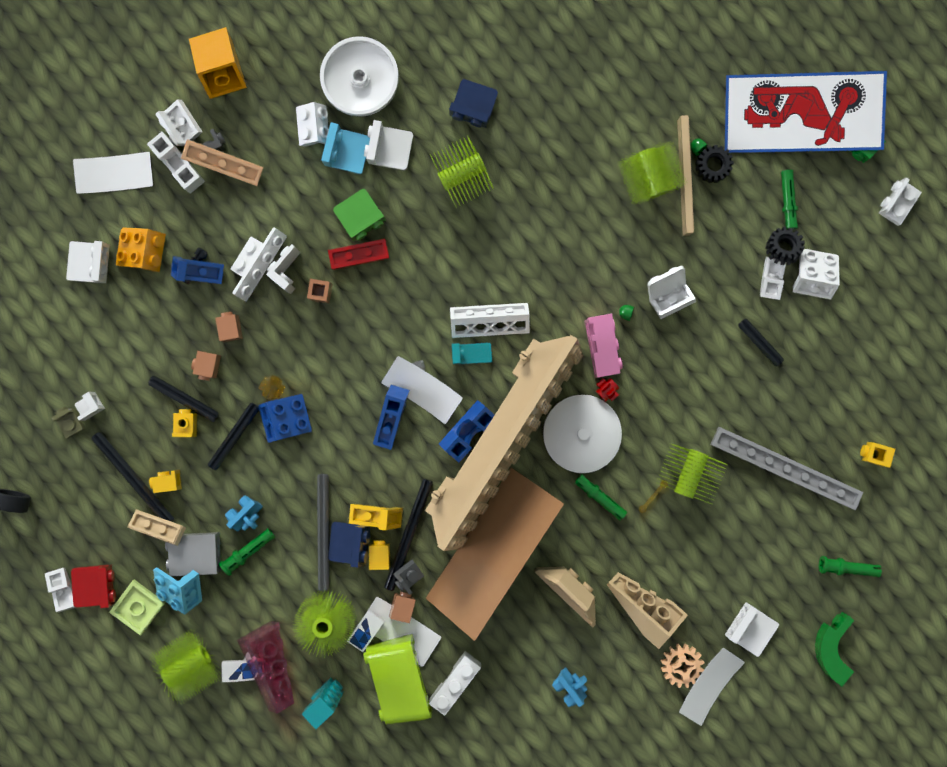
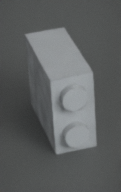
[165,532,221,576]

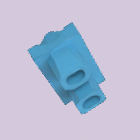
[225,495,263,531]
[552,668,587,707]

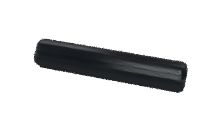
[738,319,784,366]

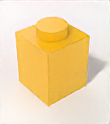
[369,540,390,570]

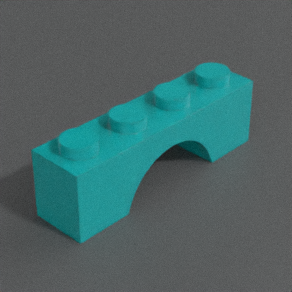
[302,677,344,729]

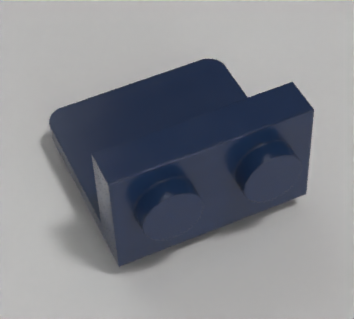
[449,79,498,128]
[328,522,370,568]

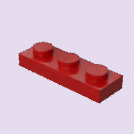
[328,239,390,270]

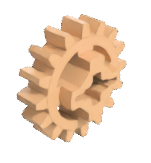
[661,644,704,688]

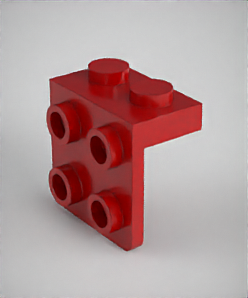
[71,564,116,608]

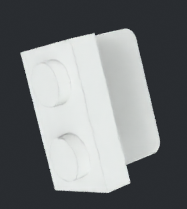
[364,120,413,170]
[648,266,696,319]

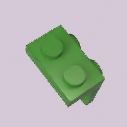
[333,189,386,242]

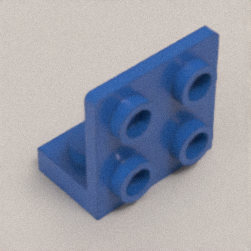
[258,394,312,443]

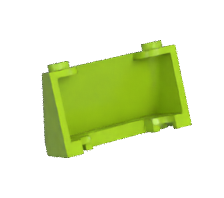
[363,634,433,725]

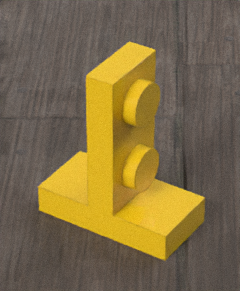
[349,504,403,530]

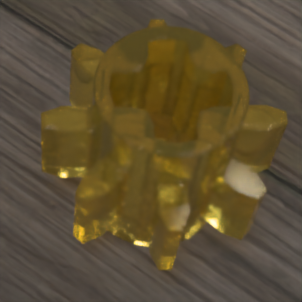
[259,375,285,400]

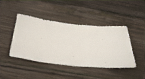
[73,152,153,194]
[381,356,463,424]
[368,597,441,667]
[679,648,745,726]

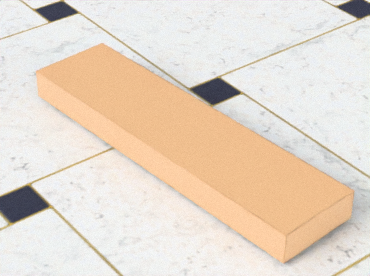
[181,139,263,186]

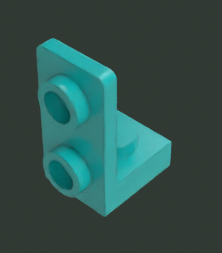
[452,343,492,365]

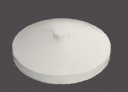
[320,37,399,116]
[543,395,622,473]

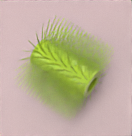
[430,136,494,208]
[618,141,688,204]
[658,444,727,504]
[292,590,356,658]
[150,629,221,705]

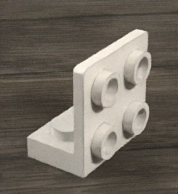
[66,241,110,283]
[266,244,301,294]
[793,249,840,299]
[725,602,779,657]

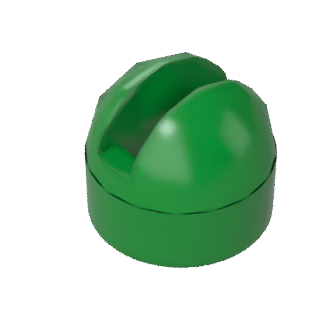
[690,139,708,156]
[619,305,635,322]

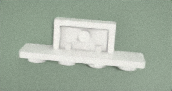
[231,228,287,301]

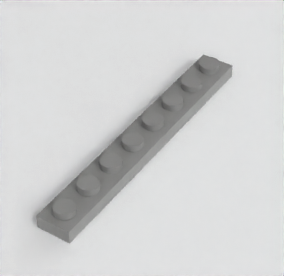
[710,427,863,510]

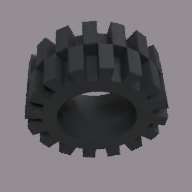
[696,145,734,183]
[765,227,805,265]

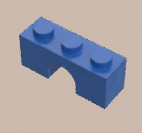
[439,400,494,462]

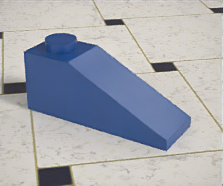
[373,385,410,450]

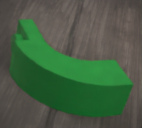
[815,612,855,687]

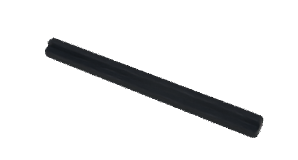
[91,432,174,522]
[384,479,433,591]

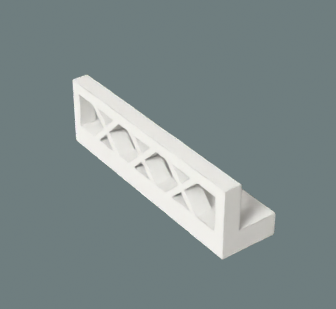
[450,303,530,338]

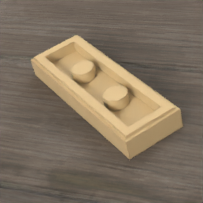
[127,509,186,546]

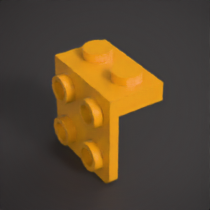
[116,228,166,272]

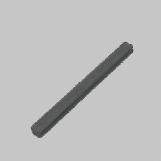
[317,474,329,591]

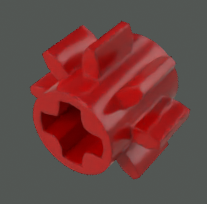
[595,378,620,402]

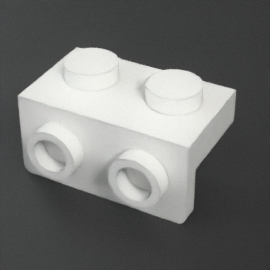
[156,99,202,146]
[296,102,329,147]

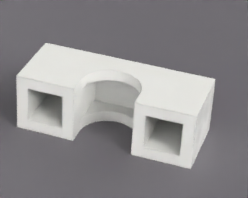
[147,132,205,194]
[429,651,481,716]

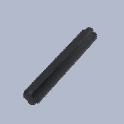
[148,376,219,422]
[208,403,259,470]

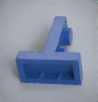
[171,256,224,284]

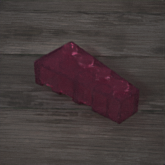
[237,621,294,714]

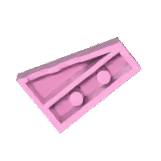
[585,313,623,378]

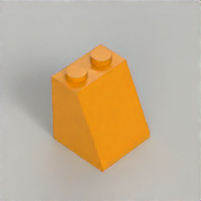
[189,27,247,99]

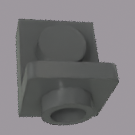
[202,129,226,152]
[394,560,424,595]

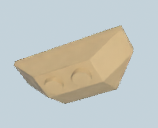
[534,567,596,628]

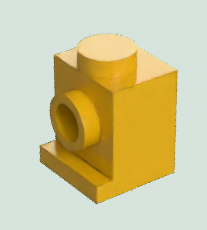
[172,409,197,437]
[860,442,895,468]
[149,470,182,493]

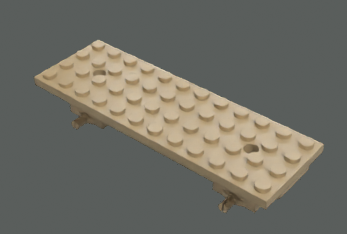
[425,335,583,551]

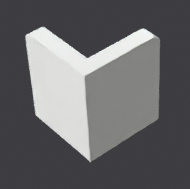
[75,392,105,421]

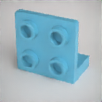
[321,122,370,174]
[153,567,202,615]

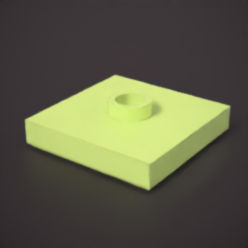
[109,579,166,636]

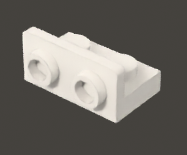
[879,178,922,226]

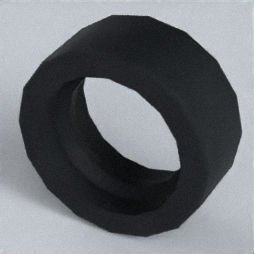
[0,489,31,513]

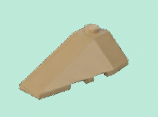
[607,572,688,649]

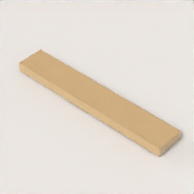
[677,115,694,236]

